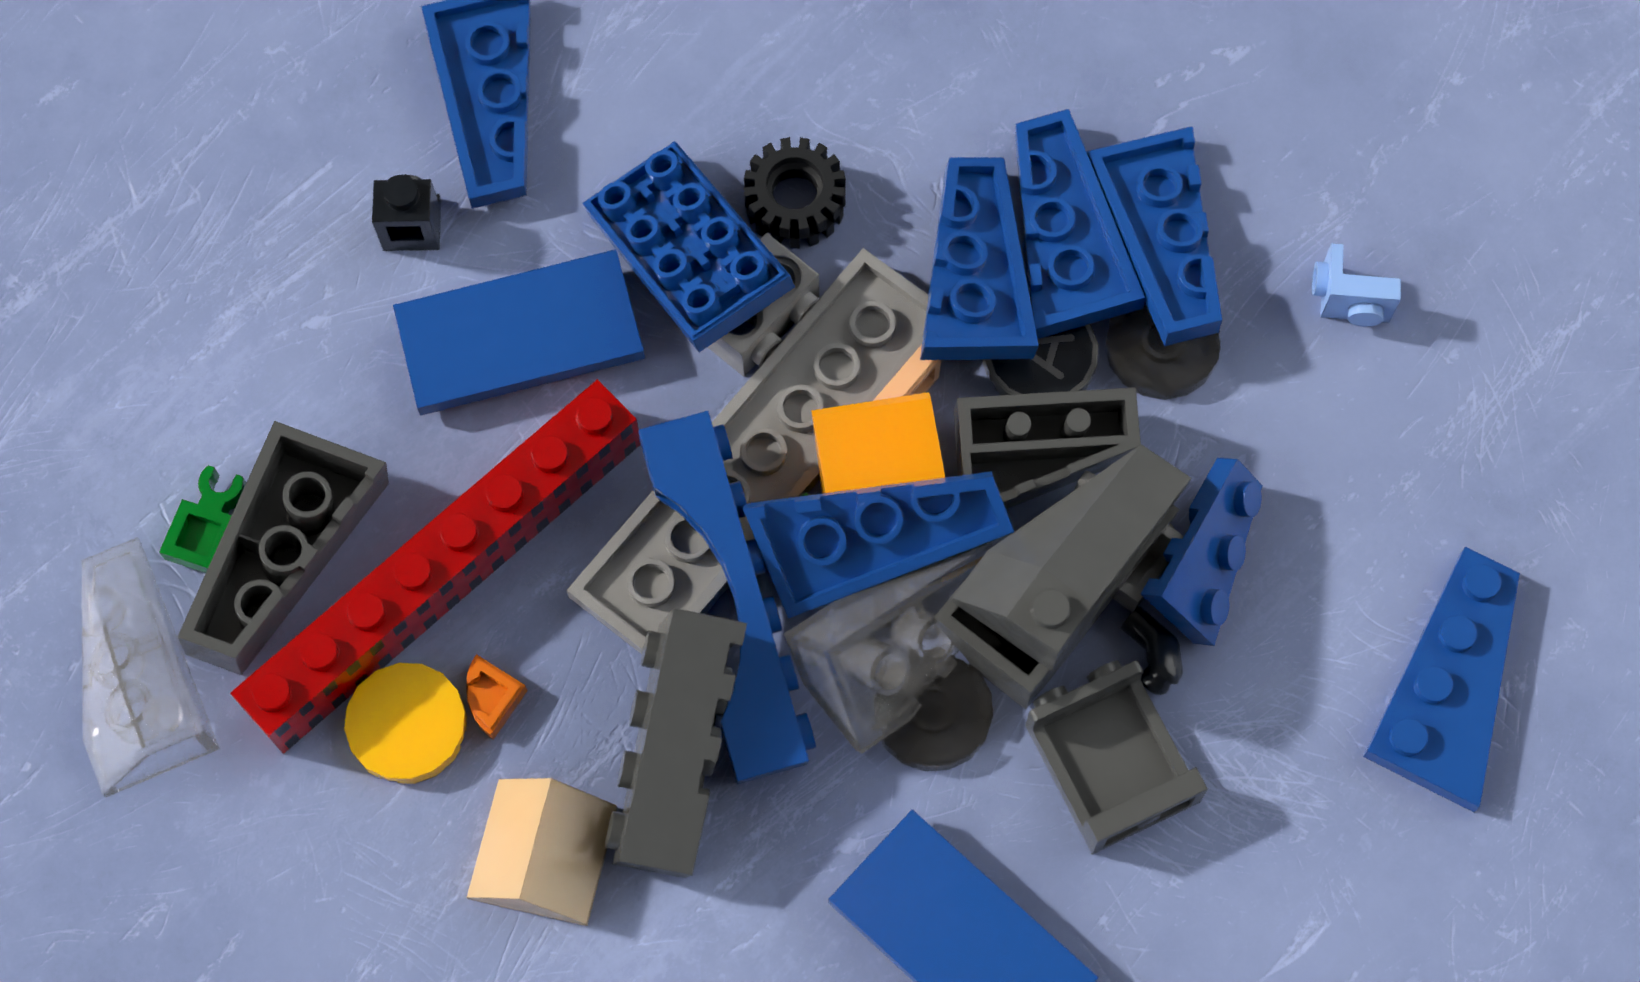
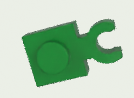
[159,465,247,573]

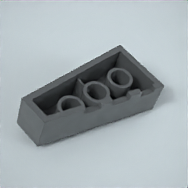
[177,421,389,676]

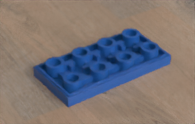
[582,141,795,353]
[393,249,645,416]
[828,809,1099,982]

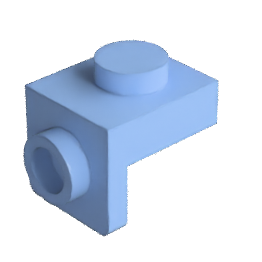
[1312,243,1401,327]

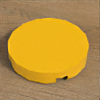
[344,663,468,784]

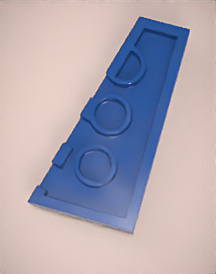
[421,0,531,209]
[1015,109,1145,339]
[1087,126,1222,346]
[920,157,1039,360]
[743,472,1015,619]
[1363,547,1520,813]

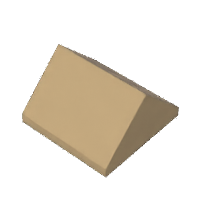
[467,778,617,926]

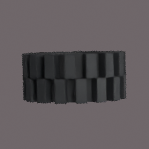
[744,137,846,249]

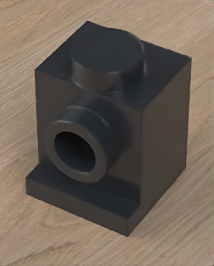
[372,174,441,251]

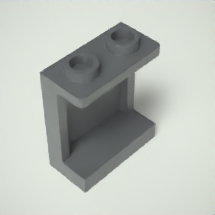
[1025,660,1208,854]

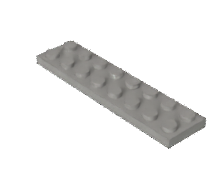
[566,248,928,654]

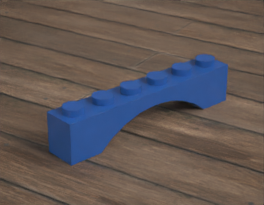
[638,411,816,785]

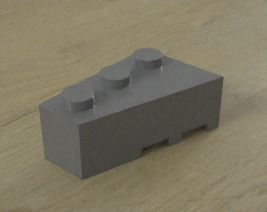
[953,387,1141,509]

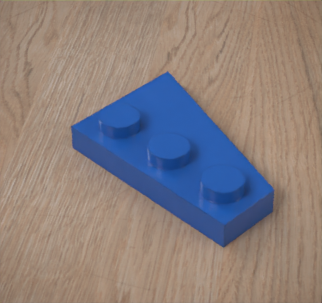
[1141,458,1263,646]

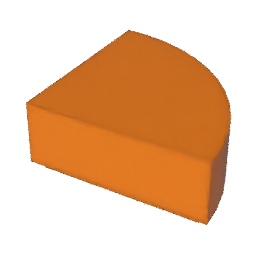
[466,654,528,740]

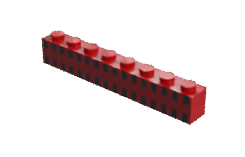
[230,379,641,754]

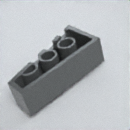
[605,608,747,878]

